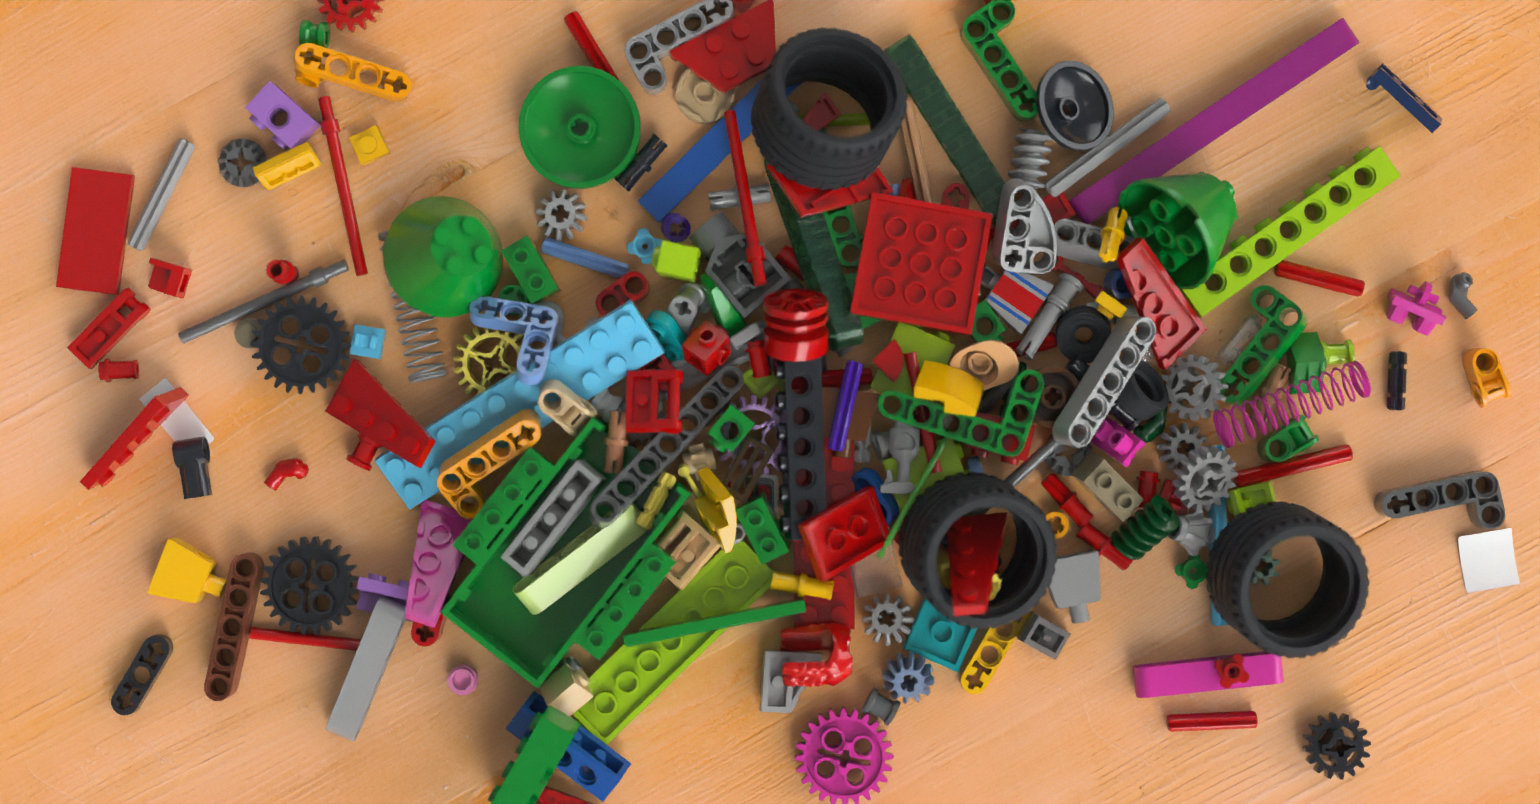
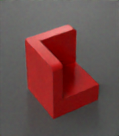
[148,257,192,299]

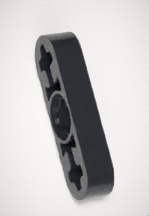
[111,634,173,715]

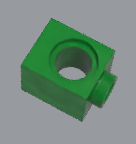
[969,300,1006,343]
[708,404,755,453]

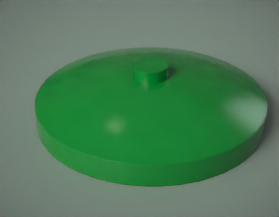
[519,66,641,189]

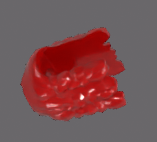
[779,623,853,687]

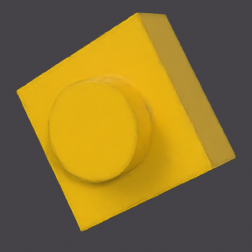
[349,125,391,166]
[1095,291,1127,320]

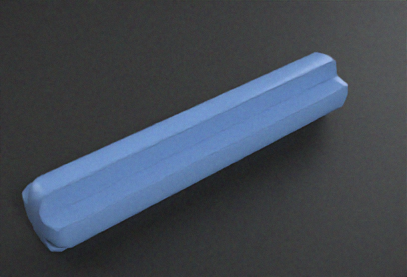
[541,237,629,278]

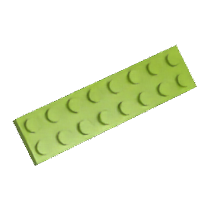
[573,540,774,745]

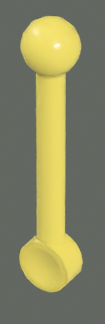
[678,463,703,498]

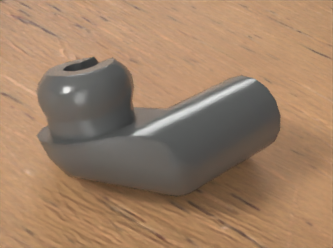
[1448,272,1478,319]

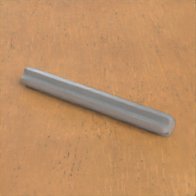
[1045,98,1170,197]

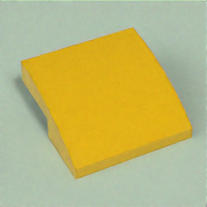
[914,360,984,416]
[694,466,736,553]

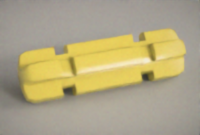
[636,471,676,530]

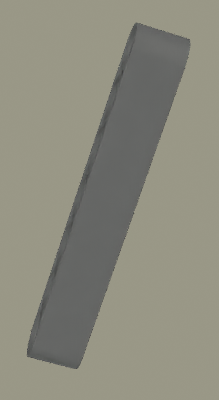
[589,365,744,528]

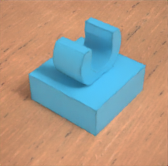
[350,324,386,359]

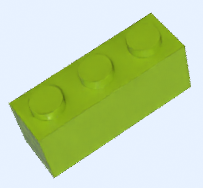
[652,240,702,283]

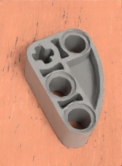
[992,178,1057,274]

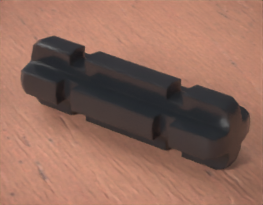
[1387,351,1407,411]

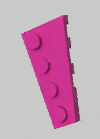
[405,500,473,628]

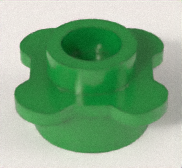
[1175,554,1207,589]

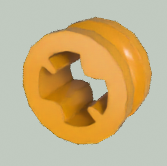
[1045,511,1069,539]

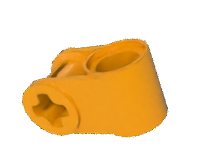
[1462,348,1512,408]

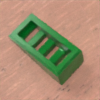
[700,273,747,339]

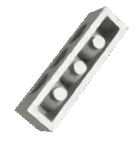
[501,460,607,577]

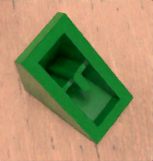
[1287,332,1327,394]

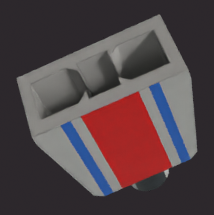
[981,266,1054,335]

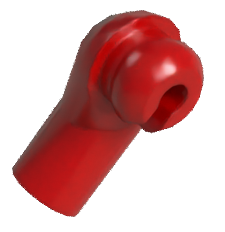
[264,458,309,491]

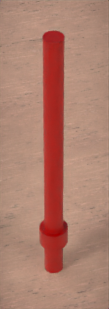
[318,96,368,276]
[724,110,766,286]

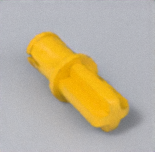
[1098,207,1128,263]

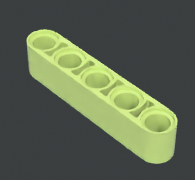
[513,503,647,615]

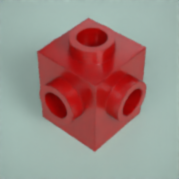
[682,320,731,376]

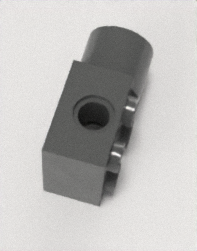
[689,211,791,319]

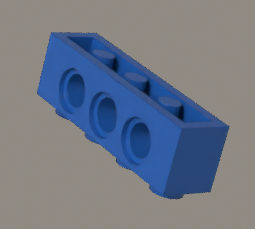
[505,691,632,802]

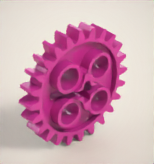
[795,706,894,804]

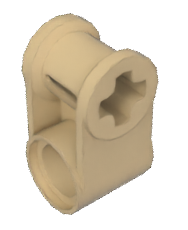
[538,379,597,437]

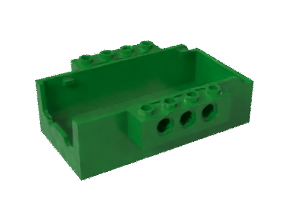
[440,417,693,689]

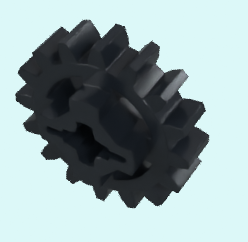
[1302,712,1371,780]

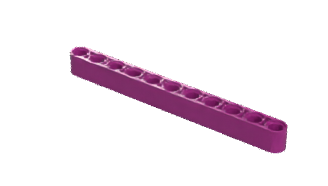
[1069,18,1360,224]

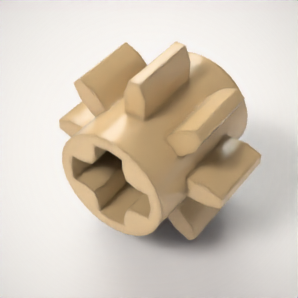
[682,442,717,480]

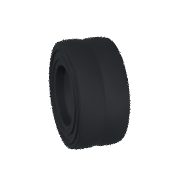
[1056,305,1111,363]

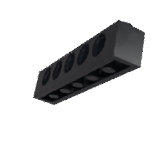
[773,357,827,540]

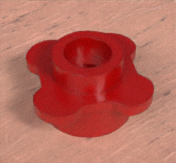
[1214,653,1249,688]

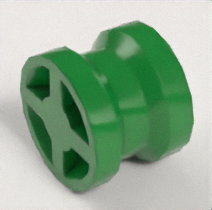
[299,20,330,48]
[498,285,530,316]

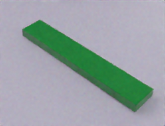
[623,598,806,647]

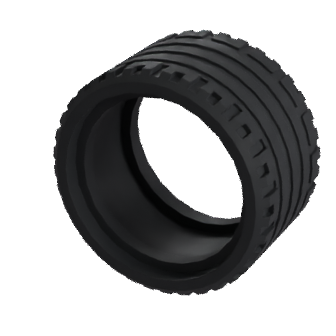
[751,28,908,190]
[898,472,1057,629]
[1205,501,1370,658]

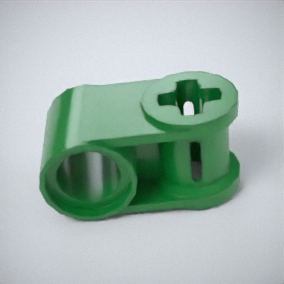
[1257,413,1320,462]

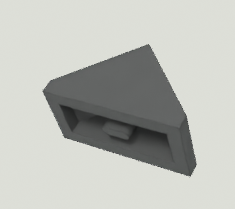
[1016,611,1070,660]

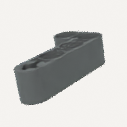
[1374,471,1505,529]

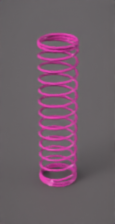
[1213,360,1371,448]

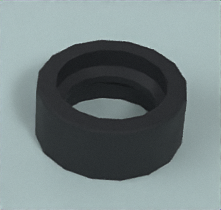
[1117,360,1169,420]

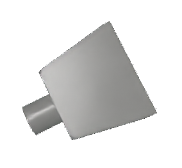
[1047,549,1100,623]

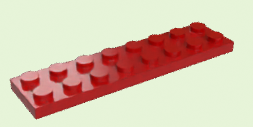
[794,387,855,630]

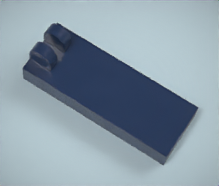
[1366,63,1442,133]

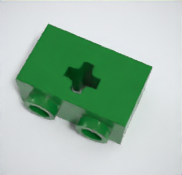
[501,235,561,304]
[735,491,791,564]

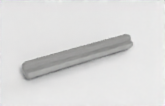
[128,139,195,251]

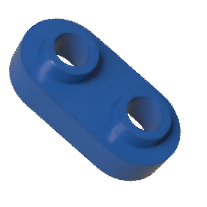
[851,467,899,525]

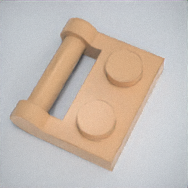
[657,509,720,590]

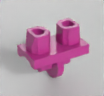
[1386,281,1446,336]
[1090,416,1146,468]

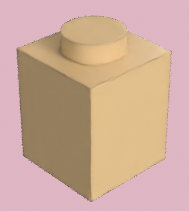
[539,663,593,716]

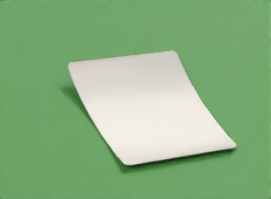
[1458,528,1520,593]

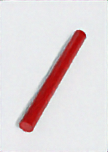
[904,352,942,474]
[249,627,361,651]

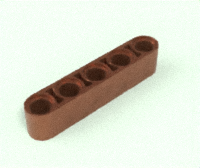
[204,553,264,701]

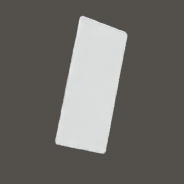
[139,378,214,444]

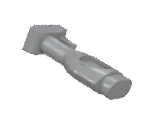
[880,420,920,494]

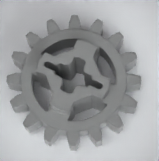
[1162,354,1228,421]
[1172,445,1238,512]

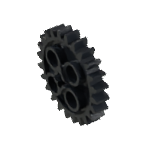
[250,296,351,394]
[260,536,360,635]

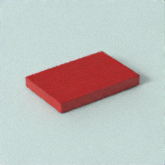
[798,486,893,582]

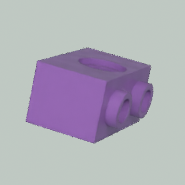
[245,80,321,151]

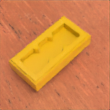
[253,141,322,191]

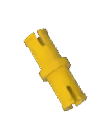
[771,570,834,600]

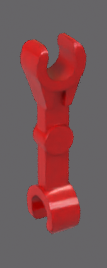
[1051,256,1106,300]

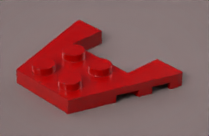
[767,92,894,218]

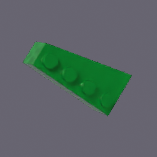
[488,705,582,804]

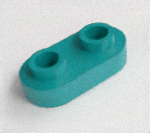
[645,310,687,361]

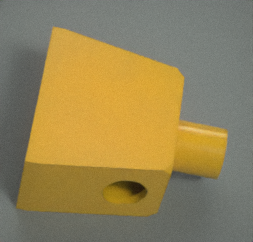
[147,537,227,603]

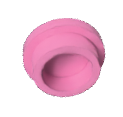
[448,664,478,695]

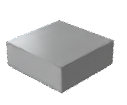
[730,323,762,350]

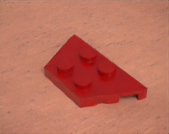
[669,0,776,94]

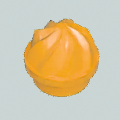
[294,57,324,88]

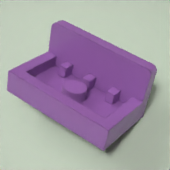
[356,573,413,622]

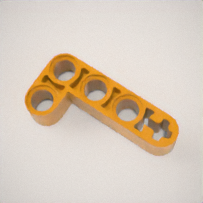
[437,409,541,519]

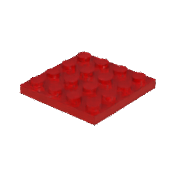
[850,192,993,335]

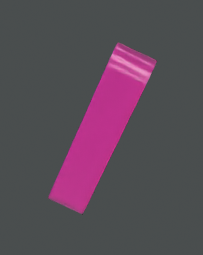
[1133,651,1284,698]

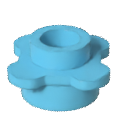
[627,228,662,265]

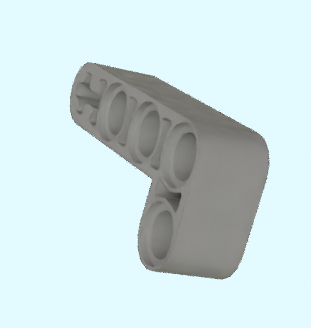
[625,0,734,95]

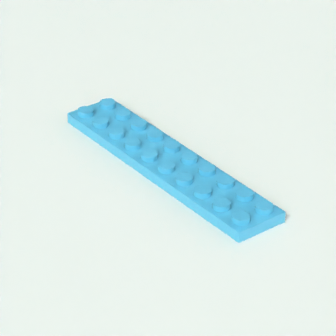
[375,300,665,510]

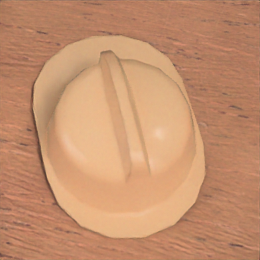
[950,340,1019,391]

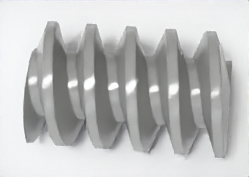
[1008,128,1053,193]

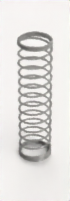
[378,230,448,383]

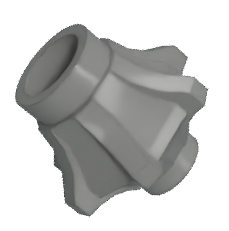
[1168,509,1215,556]

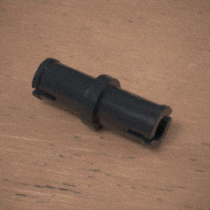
[615,133,668,192]

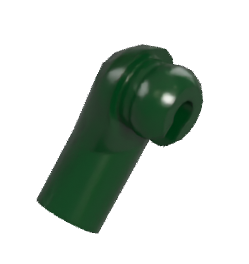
[1133,405,1168,443]

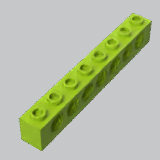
[1179,146,1401,318]

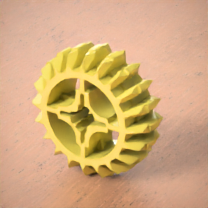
[453,327,532,396]

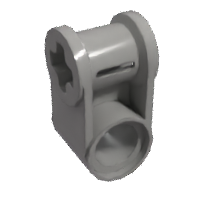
[665,281,706,337]

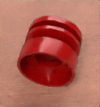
[763,288,828,362]

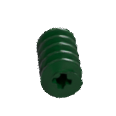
[1111,495,1179,560]

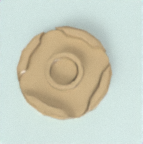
[675,68,735,124]

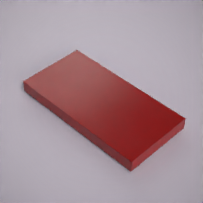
[56,167,135,295]

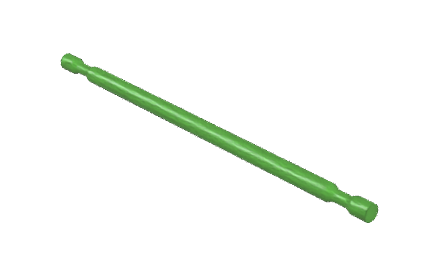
[877,428,953,559]

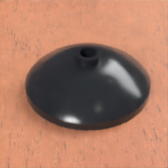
[1036,61,1114,151]

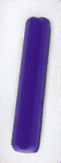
[828,360,863,451]

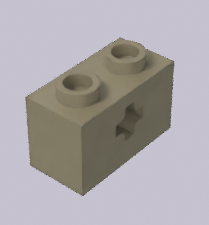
[1071,452,1144,522]

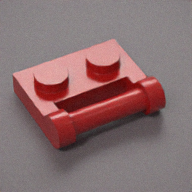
[625,370,683,434]

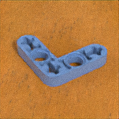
[469,296,557,385]

